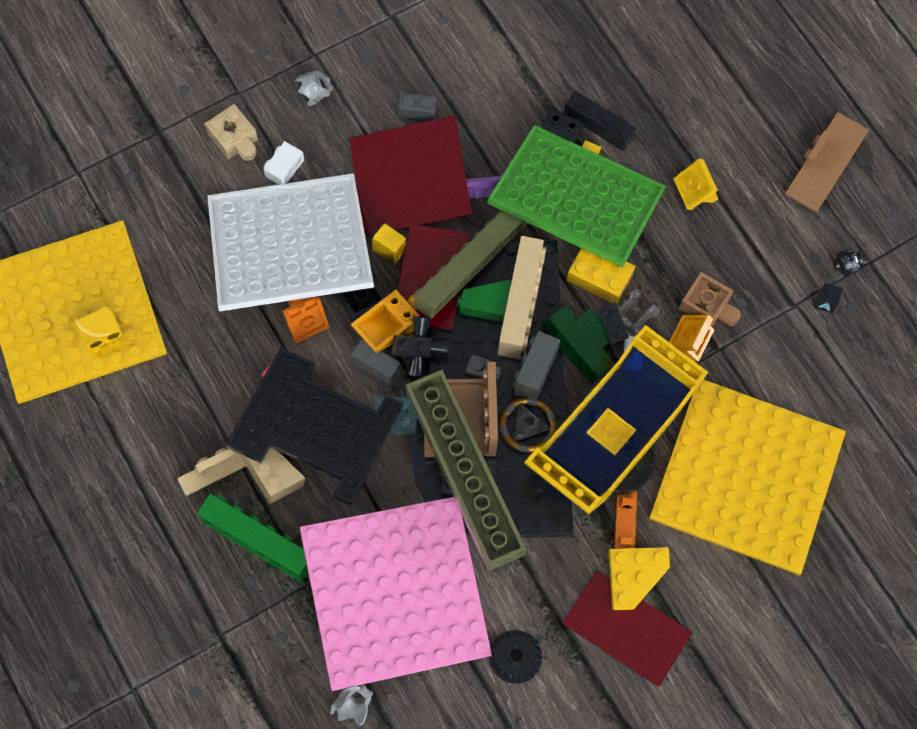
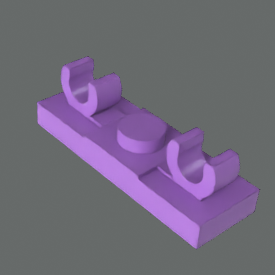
[466,176,502,198]

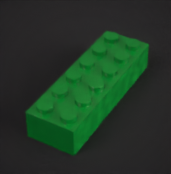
[197,494,308,583]

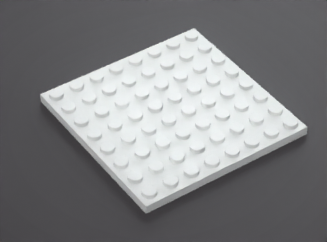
[208,173,374,311]

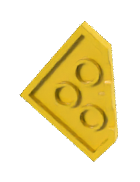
[608,547,670,610]

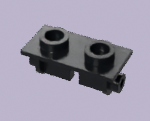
[598,302,630,345]

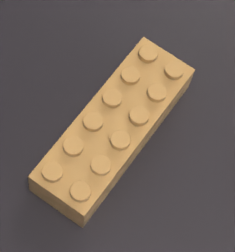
[498,236,546,359]

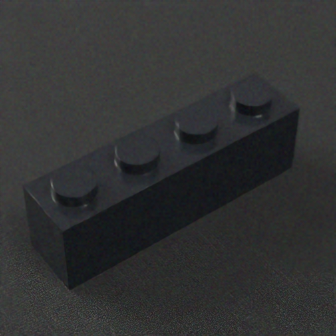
[564,90,636,151]

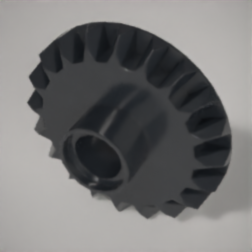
[489,630,542,684]

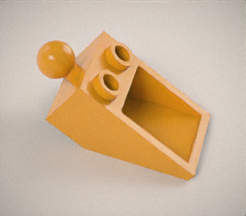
[351,290,419,353]

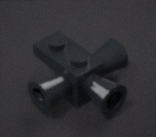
[392,315,449,376]

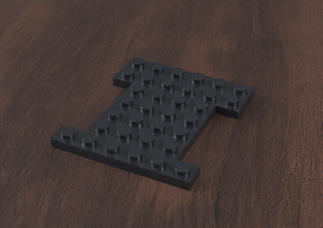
[225,347,403,506]

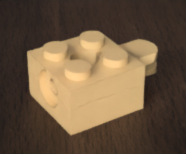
[204,104,258,161]

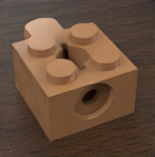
[679,272,741,327]

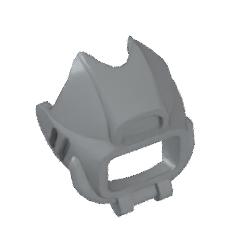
[294,71,333,106]
[330,684,373,726]

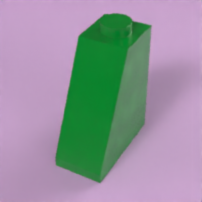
[456,280,512,322]

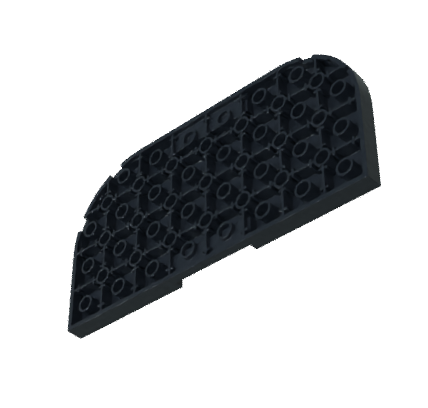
[410,240,574,538]

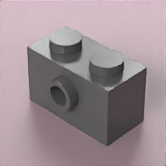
[398,93,437,122]

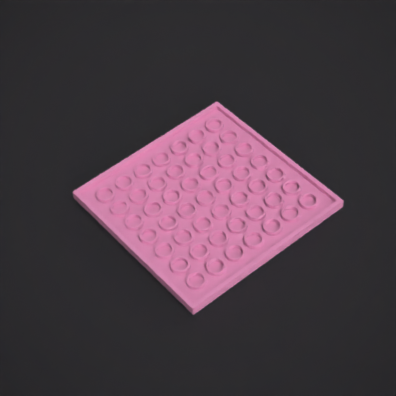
[299,497,492,691]

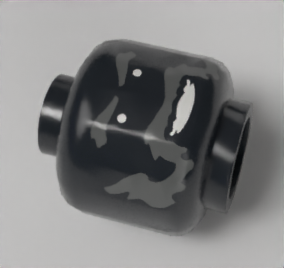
[833,249,863,275]

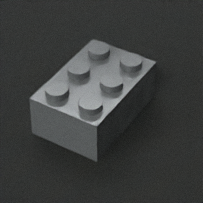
[512,331,560,401]

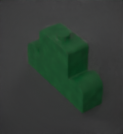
[541,308,612,383]

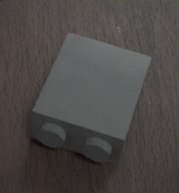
[350,340,401,391]

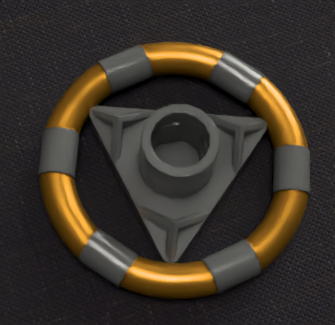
[499,397,556,452]

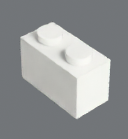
[264,141,304,185]

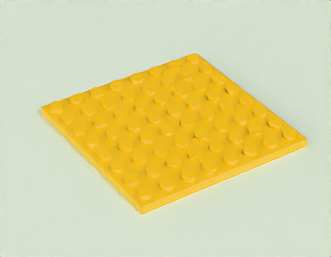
[0,220,167,404]
[649,379,846,576]

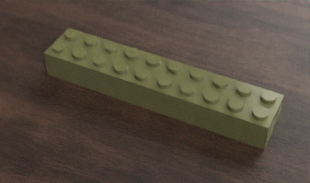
[405,370,527,571]

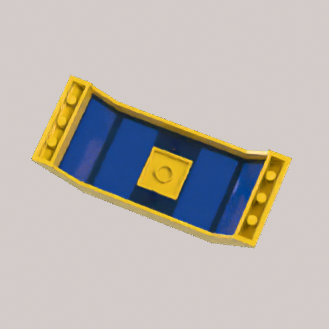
[525,325,708,514]

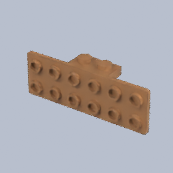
[785,112,869,213]

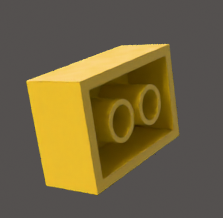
[566,248,636,305]

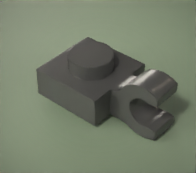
[465,354,501,379]

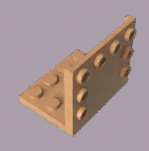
[424,362,498,457]

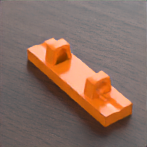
[614,491,637,549]

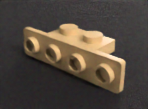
[178,448,247,496]

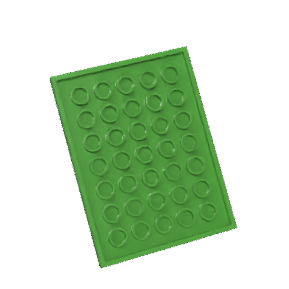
[487,125,666,268]

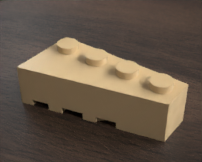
[232,431,305,504]

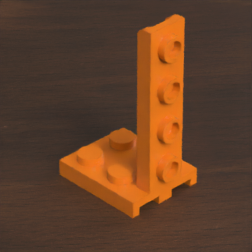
[282,296,330,344]

